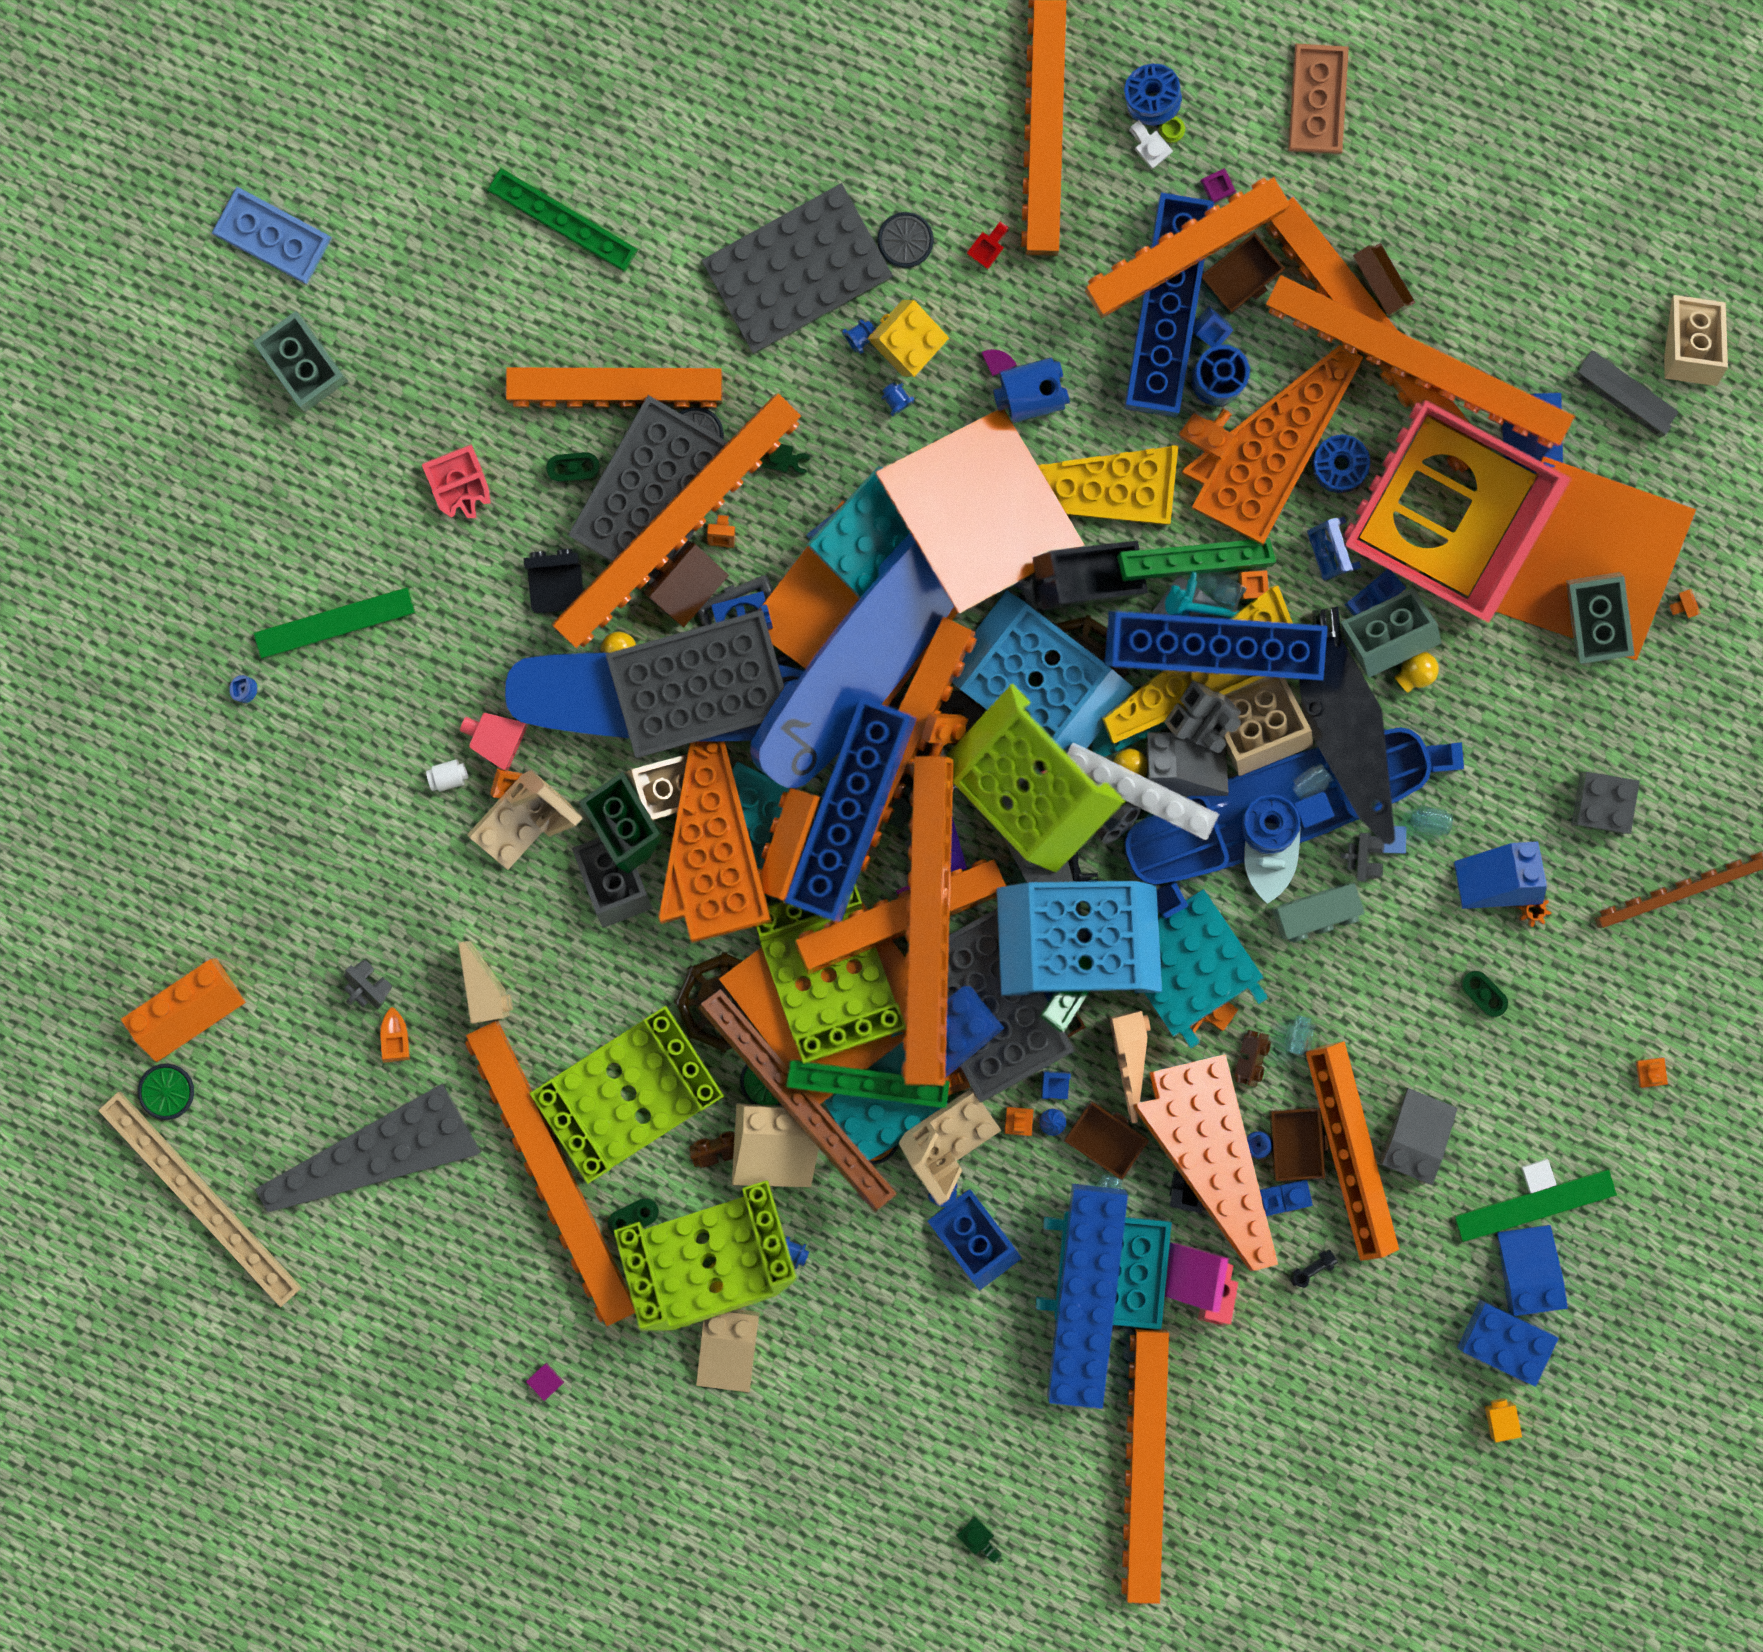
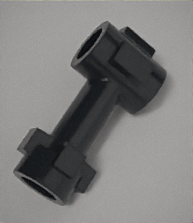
[1289,1249,1338,1288]

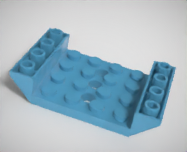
[952,590,1134,754]
[996,881,1162,996]

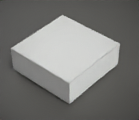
[1521,1159,1556,1193]

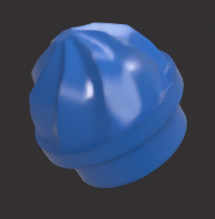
[1039,1109,1066,1136]

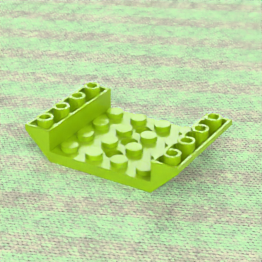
[946,683,1125,872]
[755,884,907,1064]
[530,1006,724,1184]
[614,1180,797,1331]

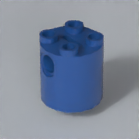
[1191,345,1250,407]
[993,357,1070,423]

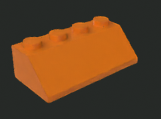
[757,788,821,901]
[121,958,246,1062]

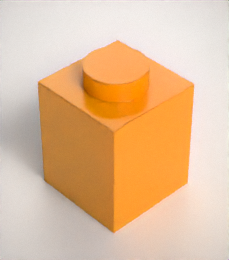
[1485,1398,1522,1442]

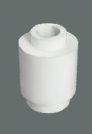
[426,759,468,792]

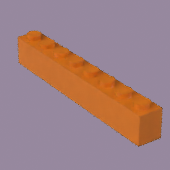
[1085,177,1290,319]
[506,367,723,409]
[795,859,1006,975]
[1305,1041,1399,1261]

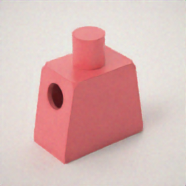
[460,713,528,771]
[1198,1264,1238,1326]

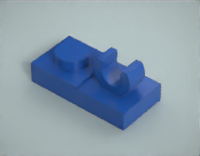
[1259,1179,1313,1216]

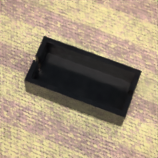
[1032,540,1148,610]

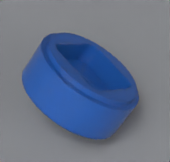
[229,675,257,703]
[1247,1131,1273,1159]

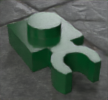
[761,444,811,474]

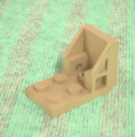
[467,770,582,870]
[899,1088,1001,1206]

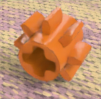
[1516,900,1552,927]

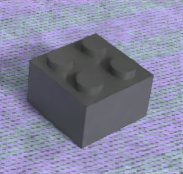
[1571,772,1640,834]

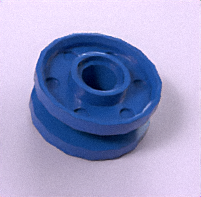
[1124,63,1182,126]
[1312,434,1371,494]
[1241,794,1300,855]

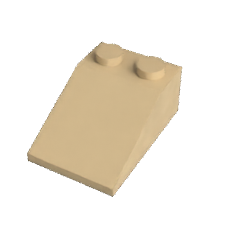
[1664,295,1728,386]
[624,754,688,821]
[458,941,513,1023]
[696,1309,760,1392]

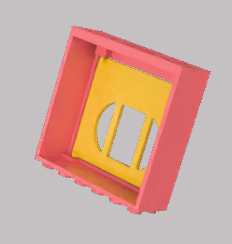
[1342,400,1571,623]

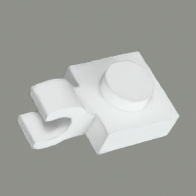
[1129,120,1173,169]

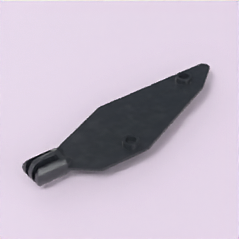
[1299,607,1395,845]

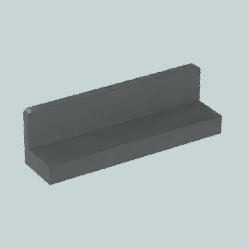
[1573,351,1678,438]

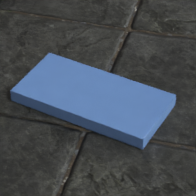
[212,187,332,285]

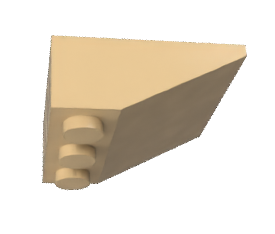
[1223,676,1313,776]
[732,1104,819,1187]

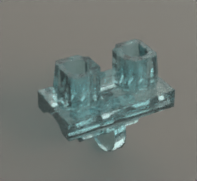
[1196,572,1247,612]

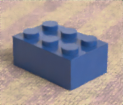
[903,986,1004,1078]
[1457,1299,1559,1387]

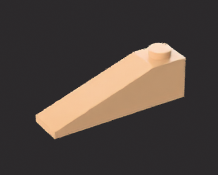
[1109,1010,1151,1123]

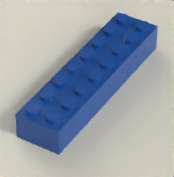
[1124,193,1214,418]
[1105,611,1327,680]
[785,697,917,922]
[1047,1184,1128,1409]

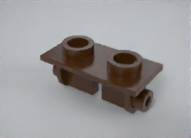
[1234,1030,1271,1087]
[689,1131,735,1168]

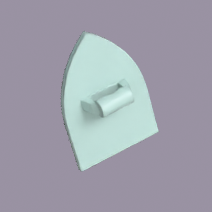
[1244,823,1301,904]

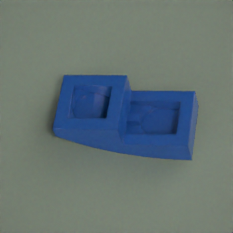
[1344,569,1406,616]

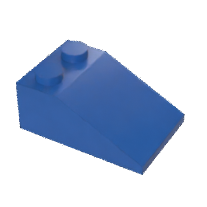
[1454,841,1547,909]
[928,1189,1022,1291]
[1497,1225,1568,1316]

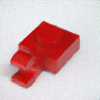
[967,221,1009,270]

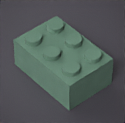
[253,311,348,412]
[1566,572,1635,664]
[1341,588,1442,678]
[1271,883,1365,943]

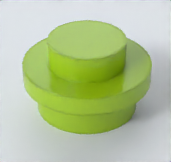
[1158,116,1185,143]

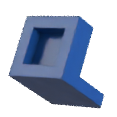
[1193,306,1233,347]
[1426,742,1464,772]
[1294,792,1335,830]
[1157,881,1188,919]
[1041,1070,1071,1099]

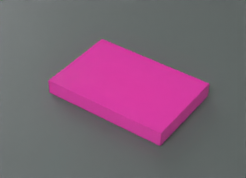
[1165,1242,1229,1312]

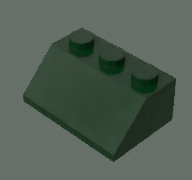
[579,772,662,874]

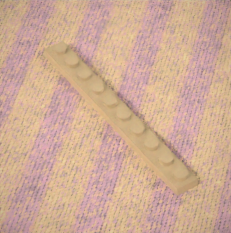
[98,1091,302,1307]

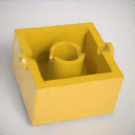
[867,300,949,377]

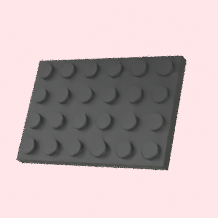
[702,183,893,355]
[568,395,728,583]
[606,610,784,758]
[947,909,1075,1103]

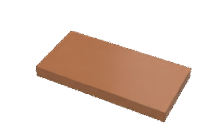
[1288,43,1349,154]

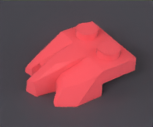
[422,444,491,518]

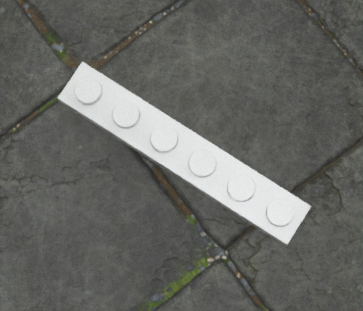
[1067,743,1219,840]

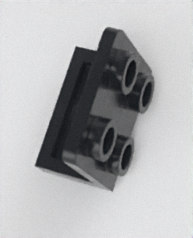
[523,549,584,614]

